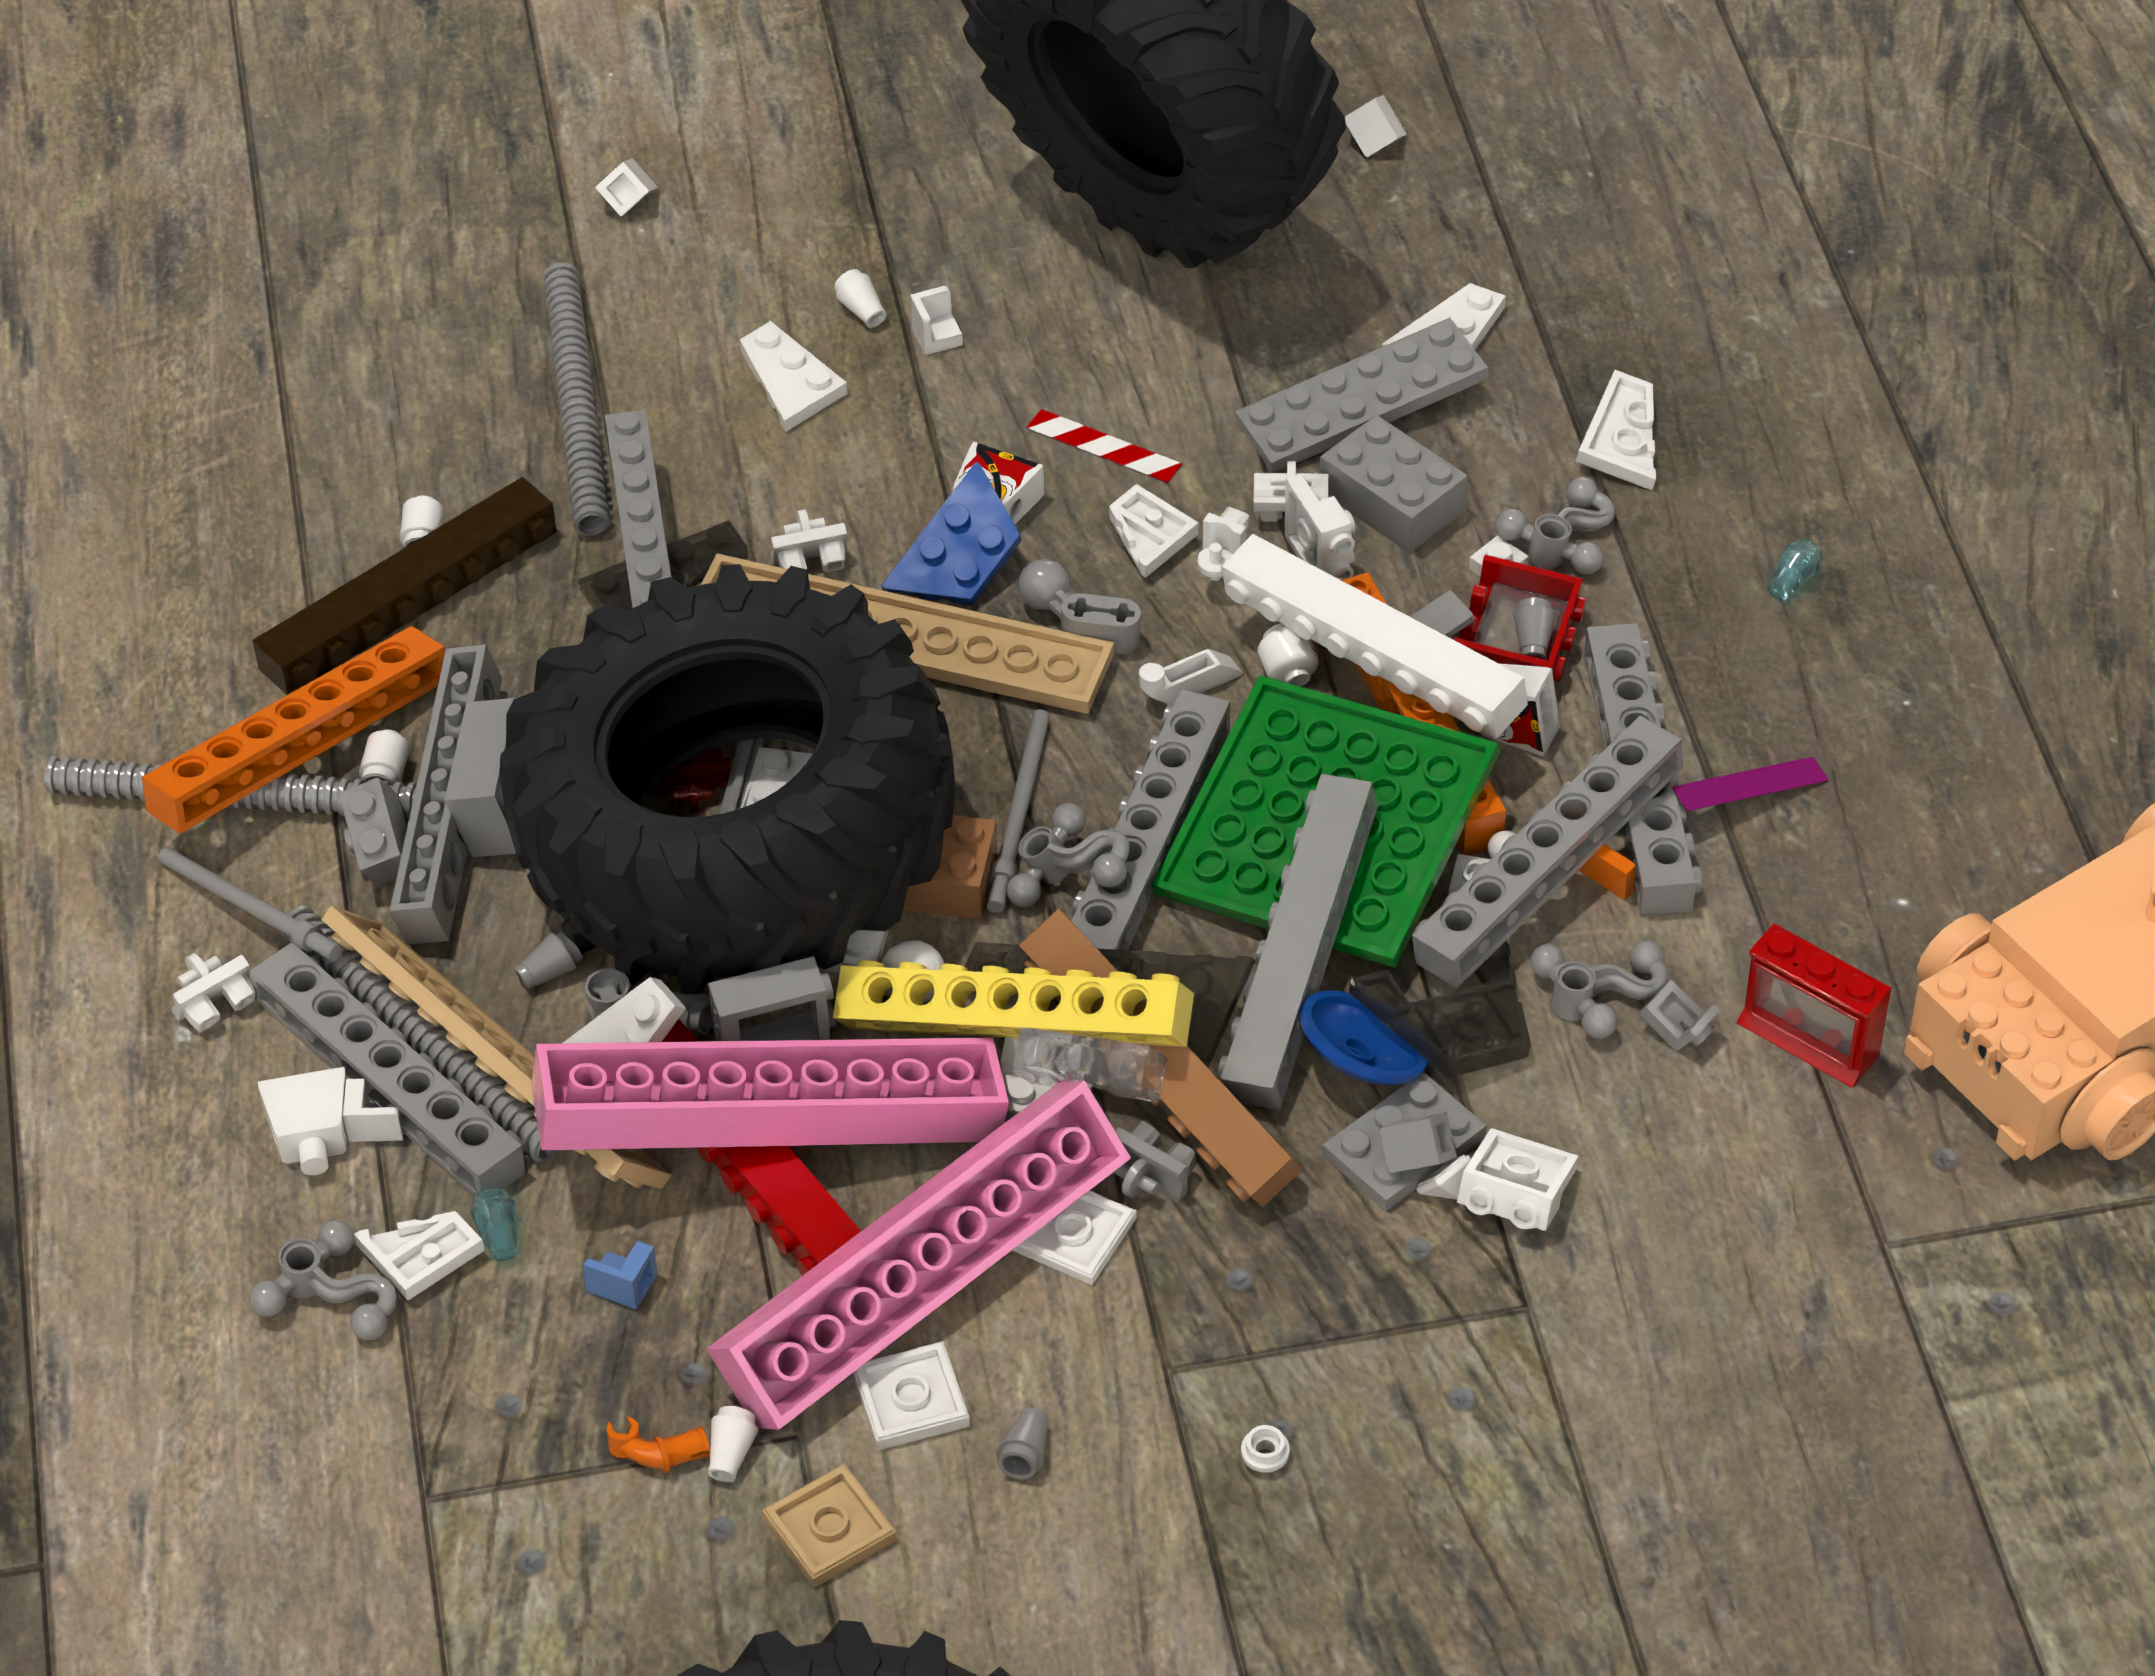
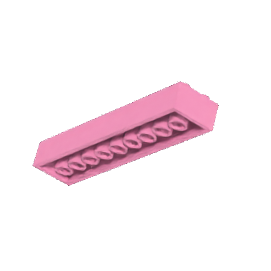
[531,1038,1009,1150]
[706,1081,1131,1430]

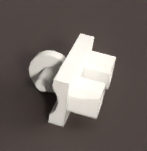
[1254,461,1328,522]
[1197,507,1249,581]
[770,509,847,573]
[171,953,256,1033]

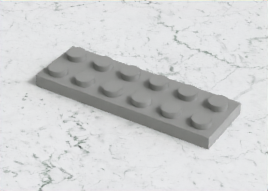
[1235,317,1489,473]

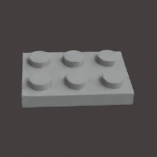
[1322,1072,1487,1211]

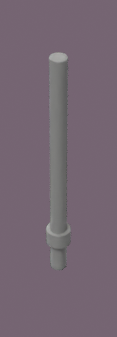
[987,709,1050,913]
[158,847,343,961]

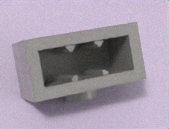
[339,777,407,887]

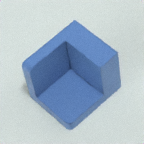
[582,1241,658,1310]

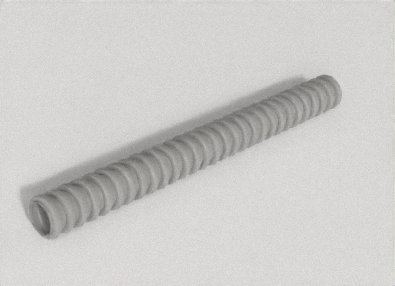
[543,262,610,536]
[44,756,417,821]
[280,906,558,1162]

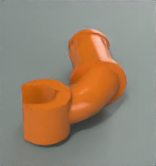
[606,1416,710,1474]

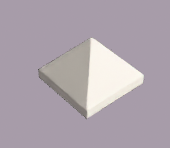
[1416,1155,1471,1200]

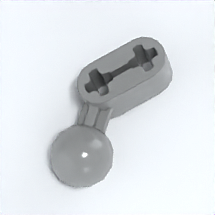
[1018,558,1141,655]

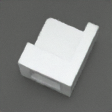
[1345,95,1406,157]
[595,158,658,217]
[910,286,963,355]
[342,1079,404,1142]

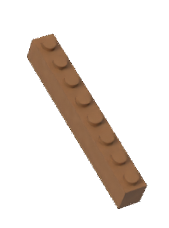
[1019,908,1303,1208]

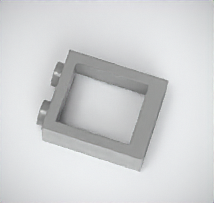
[708,956,836,1041]

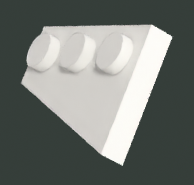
[1382,283,1506,350]
[740,321,848,432]
[1575,370,1656,490]
[563,977,686,1043]

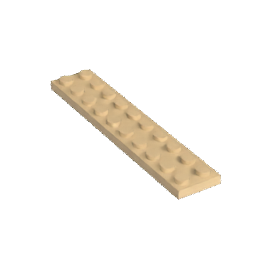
[701,554,1114,714]
[321,905,672,1189]

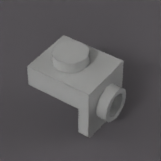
[1638,980,1721,1052]

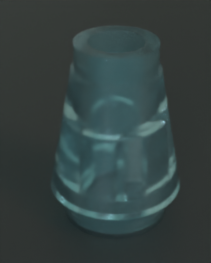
[1766,539,1823,601]
[470,1188,519,1261]

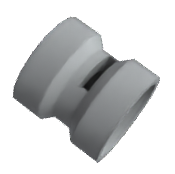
[585,968,630,1021]

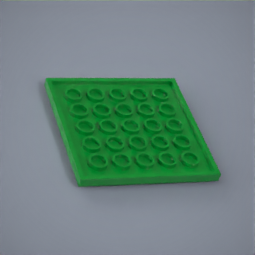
[1151,675,1500,968]

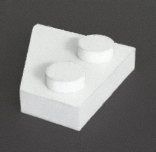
[1109,484,1199,578]
[354,1211,485,1301]

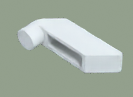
[1139,649,1243,704]

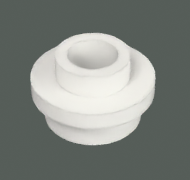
[1241,1425,1290,1473]

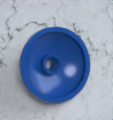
[1299,991,1428,1086]

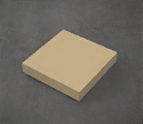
[762,1463,897,1588]

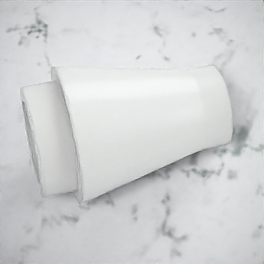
[834,269,887,328]
[707,1406,758,1482]

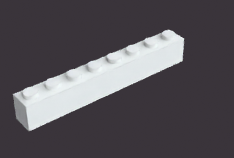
[1221,534,1528,739]

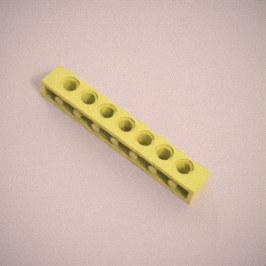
[833,960,1194,1047]

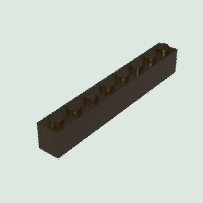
[252,476,557,695]

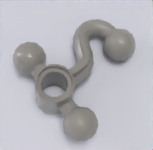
[1495,477,1615,575]
[1007,803,1130,908]
[1530,940,1670,1039]
[249,1220,397,1341]

